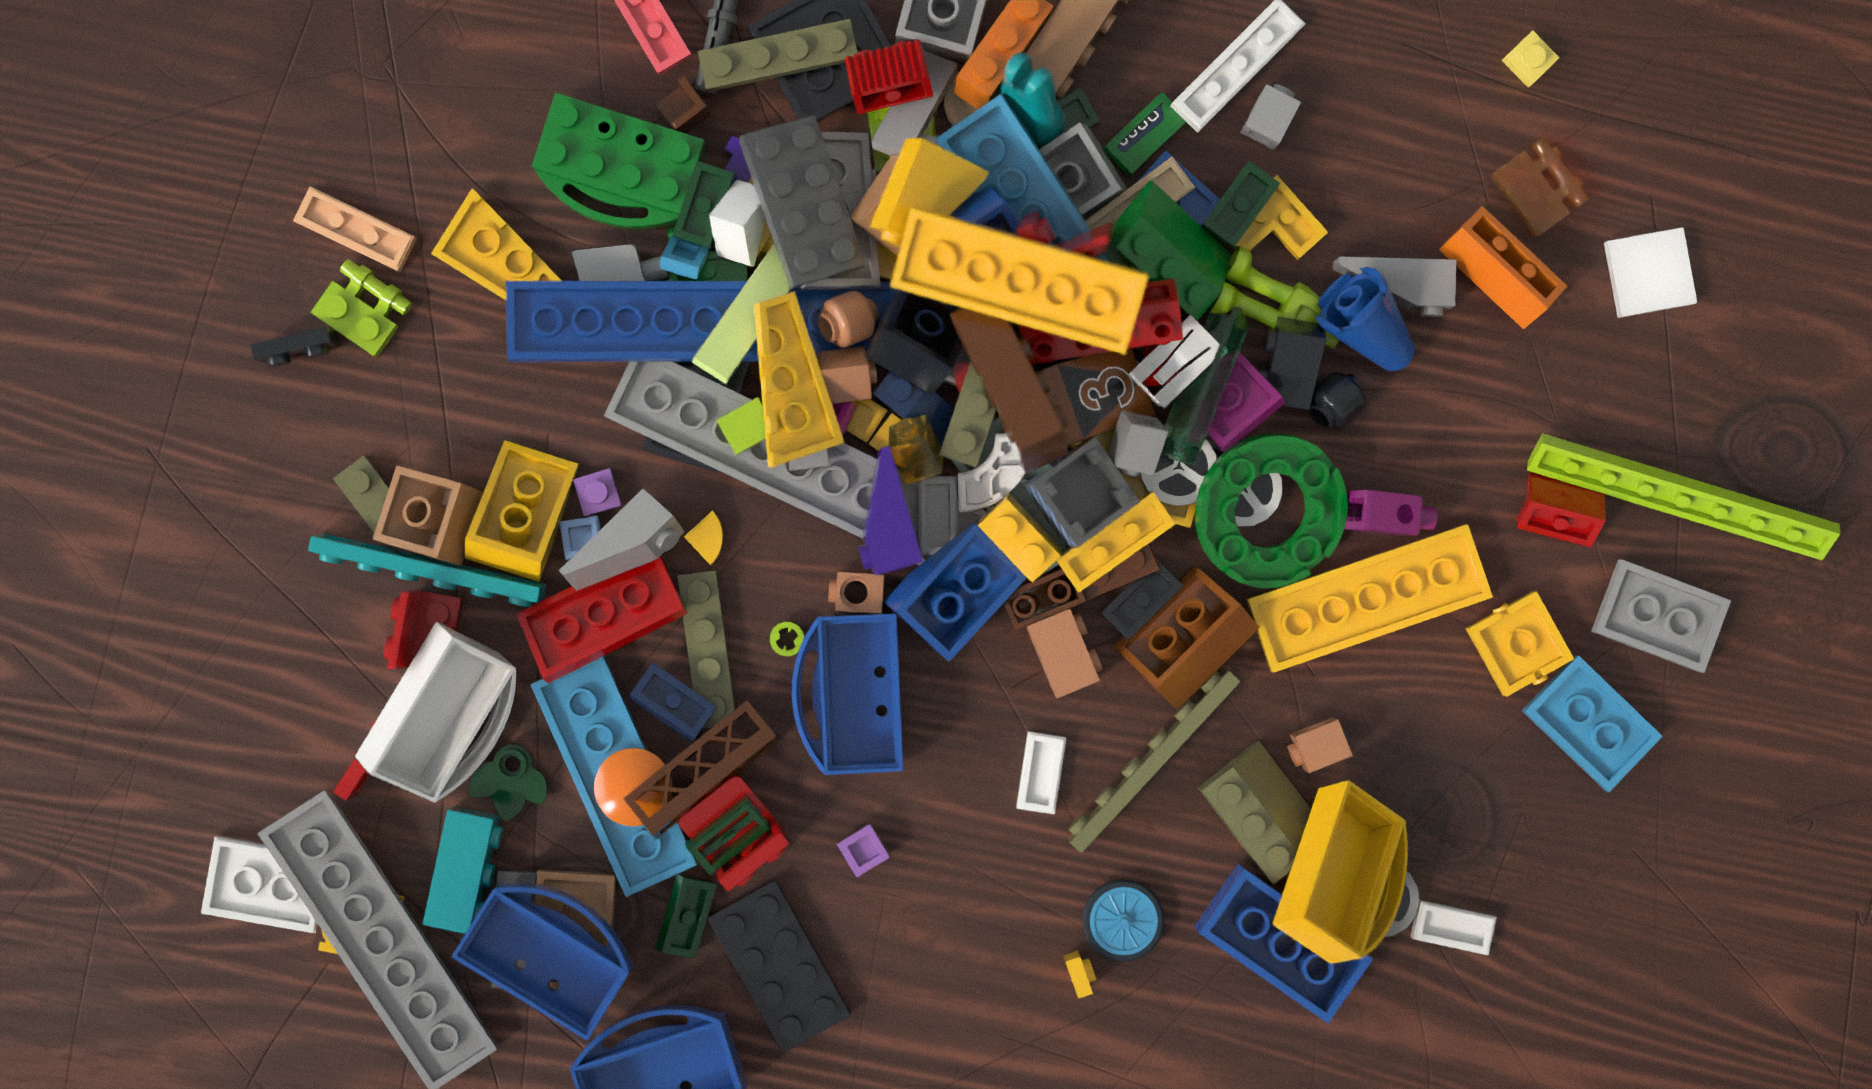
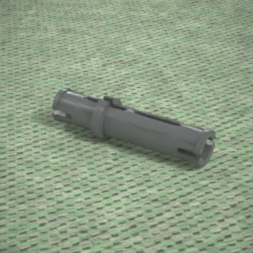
[693,0,738,96]

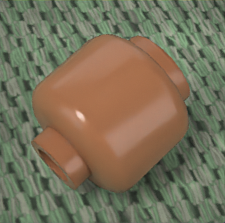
[817,290,878,348]

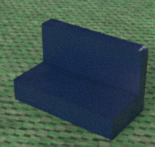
[630,663,717,743]

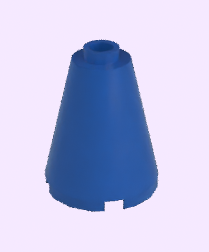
[1316,267,1415,371]

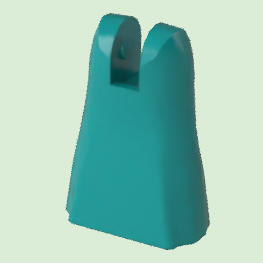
[997,52,1065,147]

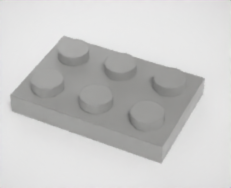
[1591,560,1731,673]

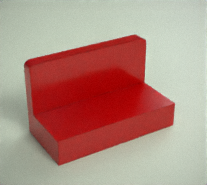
[1517,472,1606,548]

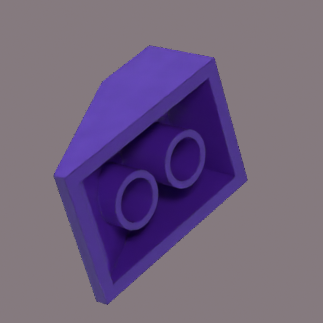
[858,446,923,575]

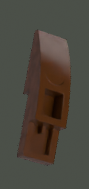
[1004,543,1161,631]

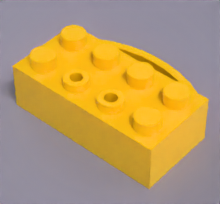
[1272,780,1408,964]

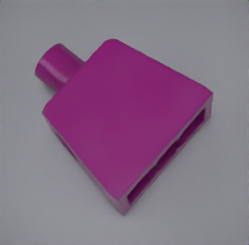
[1344,490,1437,535]

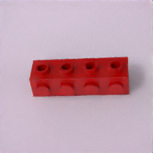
[1019,278,1184,364]

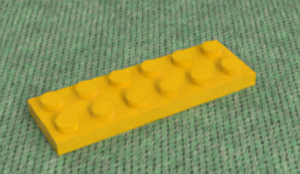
[891,206,1149,354]
[1246,524,1493,673]

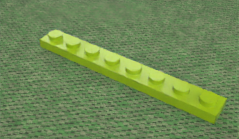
[1527,433,1841,560]

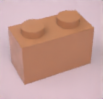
[1026,608,1103,698]

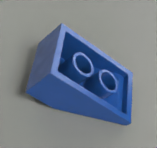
[883,523,1027,662]

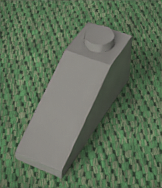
[1333,257,1456,317]
[559,489,684,591]

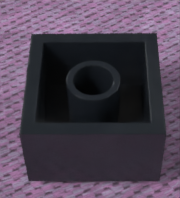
[865,289,963,395]

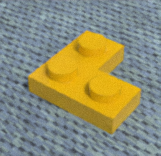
[1234,175,1328,260]

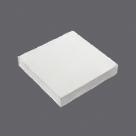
[1604,227,1697,318]

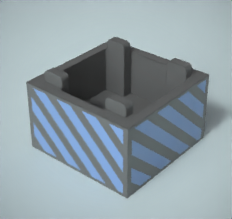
[1022,437,1140,549]

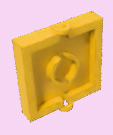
[1465,591,1574,697]

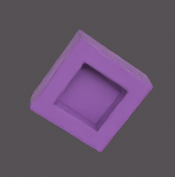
[573,468,623,517]
[837,823,890,877]

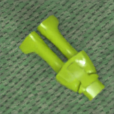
[1208,246,1339,349]

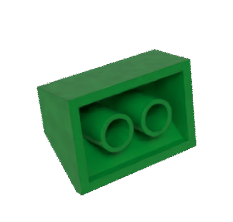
[1106,180,1232,321]

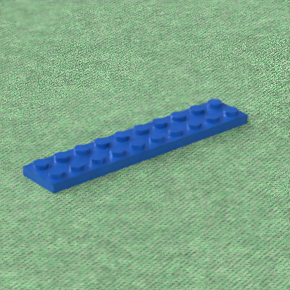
[506,281,898,362]

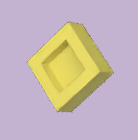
[1502,31,1559,88]

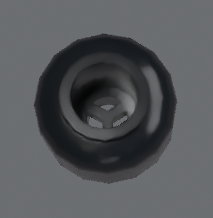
[1308,372,1366,430]

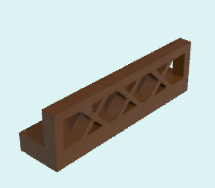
[623,701,777,840]

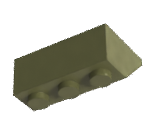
[1196,740,1311,884]

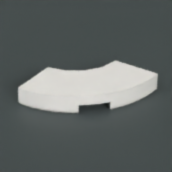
[958,432,1025,513]

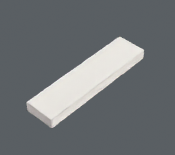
[1171,0,1306,133]

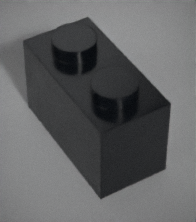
[1258,316,1326,410]

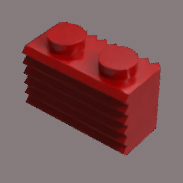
[845,39,934,114]

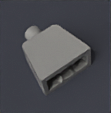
[572,244,669,281]

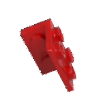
[1016,211,1114,257]
[383,590,464,670]

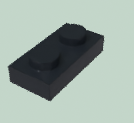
[250,327,339,367]
[1101,561,1184,641]

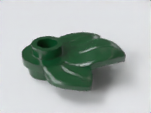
[469,744,547,821]

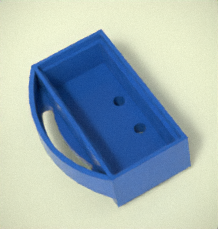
[792,613,904,775]
[452,883,635,1040]
[570,1005,748,1089]

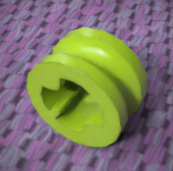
[770,622,804,656]

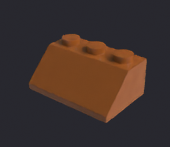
[1114,565,1260,710]

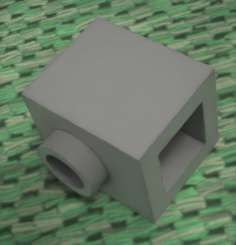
[1107,410,1168,476]

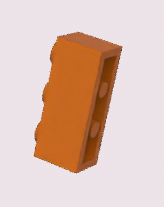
[954,0,1054,109]
[1439,206,1567,329]

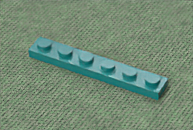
[308,533,547,607]

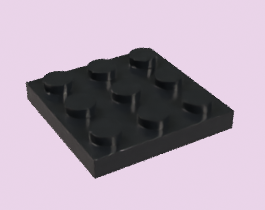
[748,0,891,123]

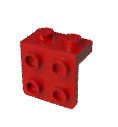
[678,774,790,892]

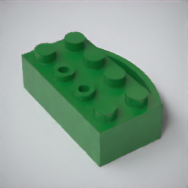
[531,93,709,230]

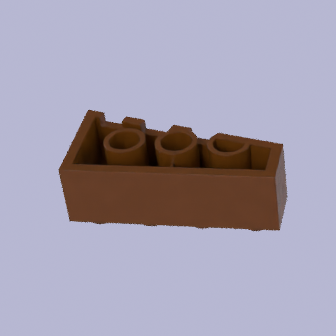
[950,308,1069,474]

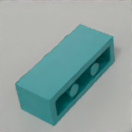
[422,806,504,934]

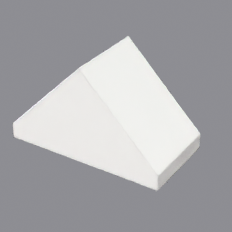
[709,180,766,266]

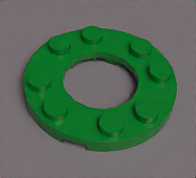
[1195,433,1348,588]

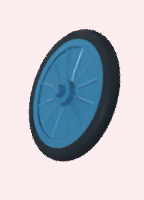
[1082,880,1164,962]

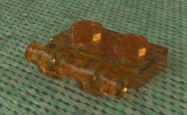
[1490,137,1589,238]

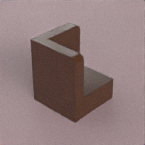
[655,76,711,134]

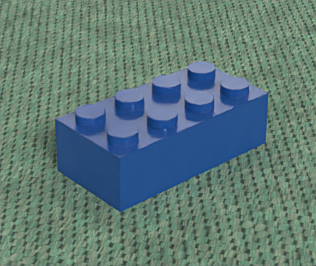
[1194,863,1373,1023]

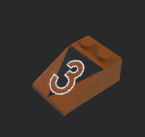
[1041,349,1155,447]

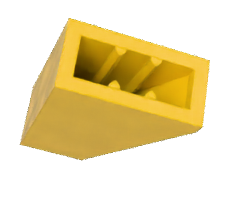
[870,138,989,248]

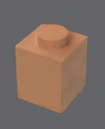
[817,346,877,404]

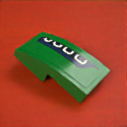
[1103,92,1187,177]

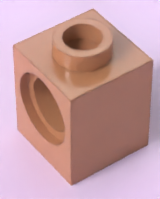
[828,572,885,614]
[1287,717,1353,773]

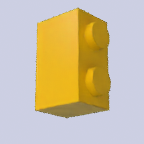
[978,493,1062,582]

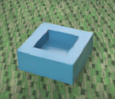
[659,234,709,280]

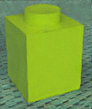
[716,397,766,456]

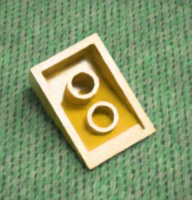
[465,440,578,582]

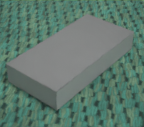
[918,476,958,555]

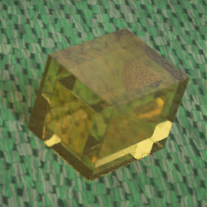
[888,414,943,485]

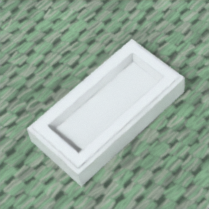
[1016,731,1066,814]
[1410,900,1497,955]

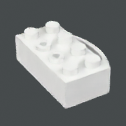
[355,622,516,802]

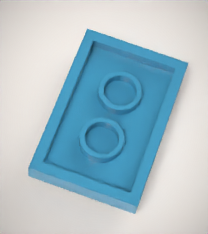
[1521,655,1663,792]

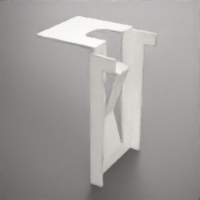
[1129,315,1225,409]

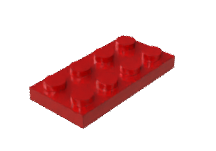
[516,555,688,684]

